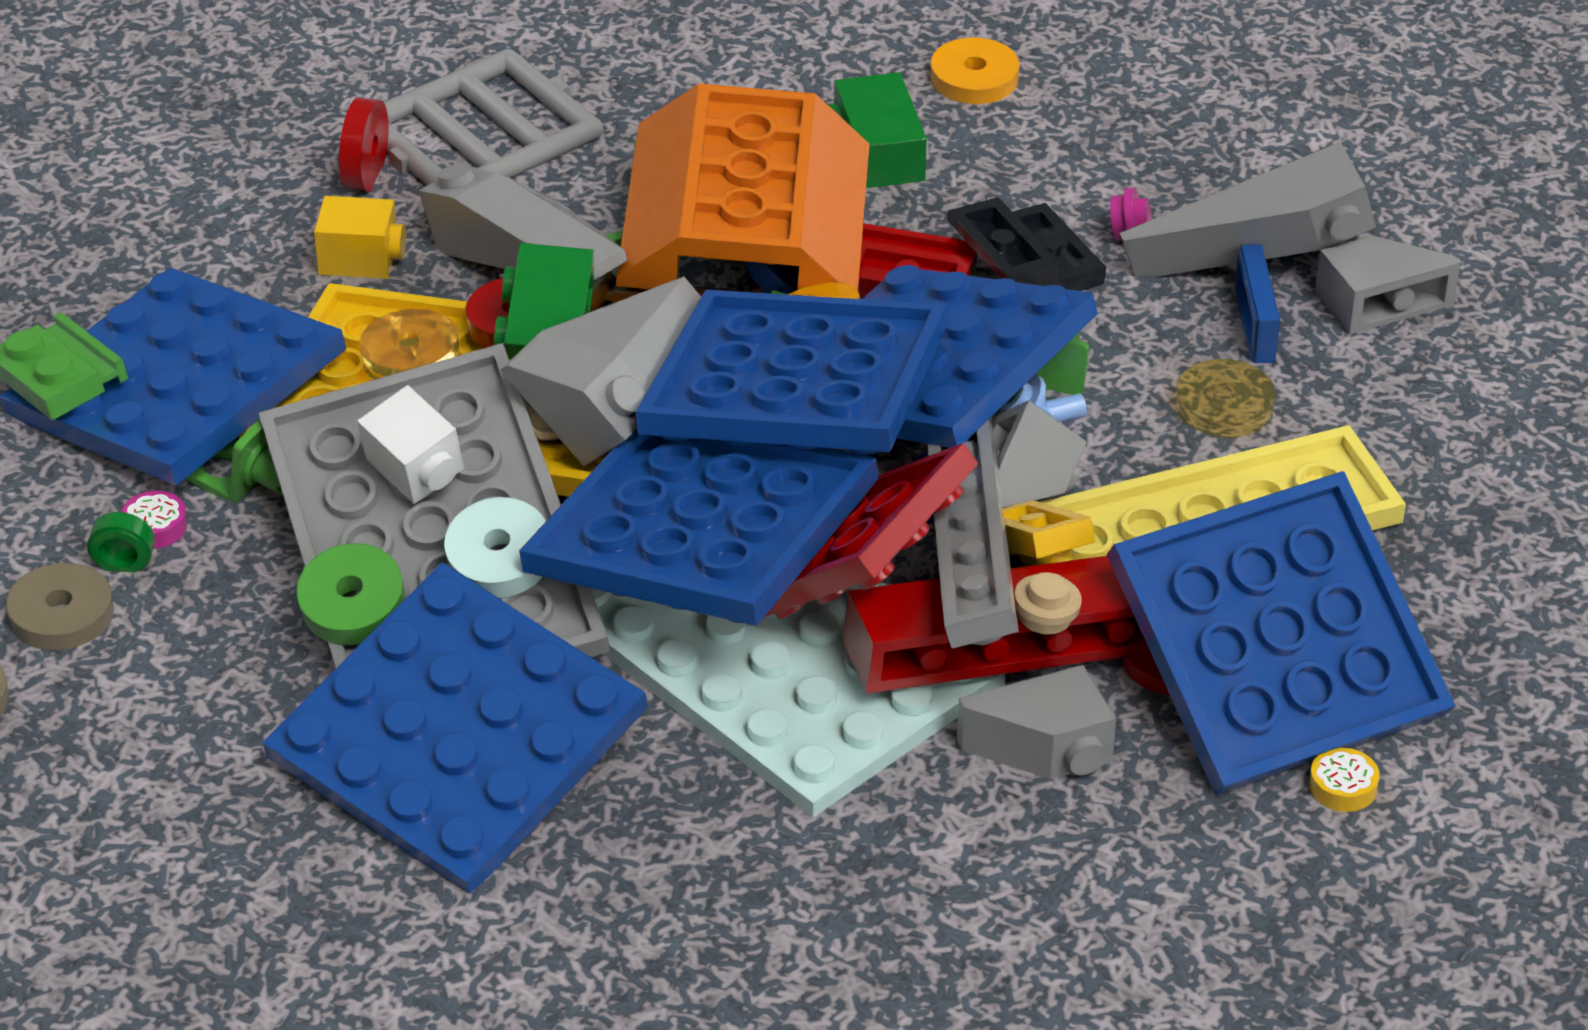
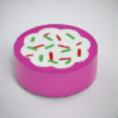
[121,491,187,548]

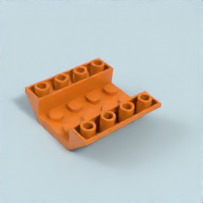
[616,83,869,290]

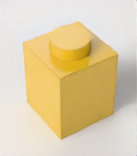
[314,196,406,279]

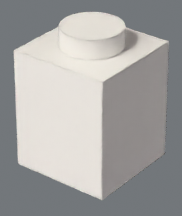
[357,385,464,504]

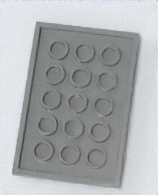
[259,343,610,668]

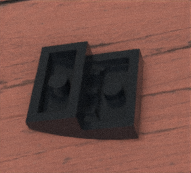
[947,197,1107,291]

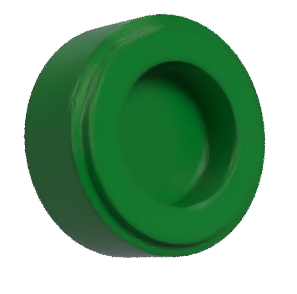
[87,512,155,573]

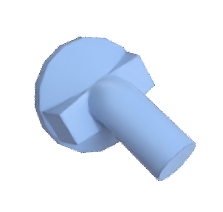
[1000,374,1087,422]

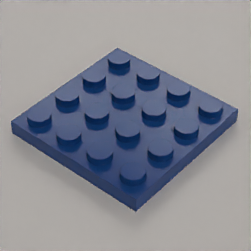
[863,265,1098,448]
[0,267,347,486]
[636,290,947,455]
[519,429,878,626]
[1106,471,1456,795]
[262,562,648,894]

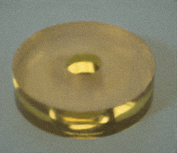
[360,309,461,380]
[1176,359,1276,438]

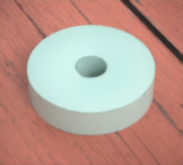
[444,497,546,598]

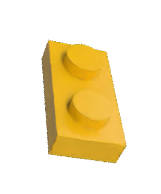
[1003,500,1095,564]

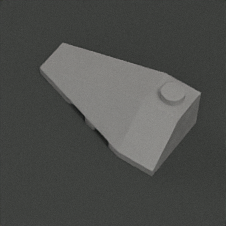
[1120,142,1376,277]
[418,163,628,280]
[501,277,701,466]

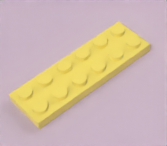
[1018,425,1406,567]

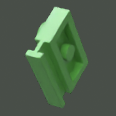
[0,312,129,420]

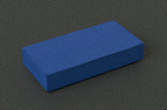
[1234,244,1280,364]

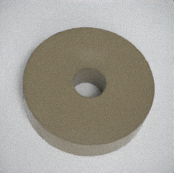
[6,563,114,650]

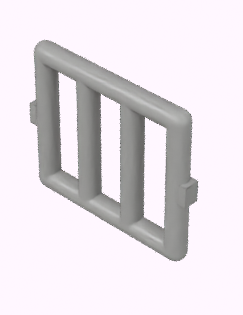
[384,49,603,185]

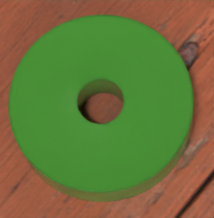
[297,543,406,645]

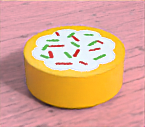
[1309,748,1380,812]

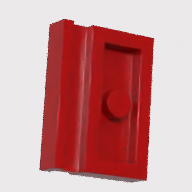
[858,223,977,297]

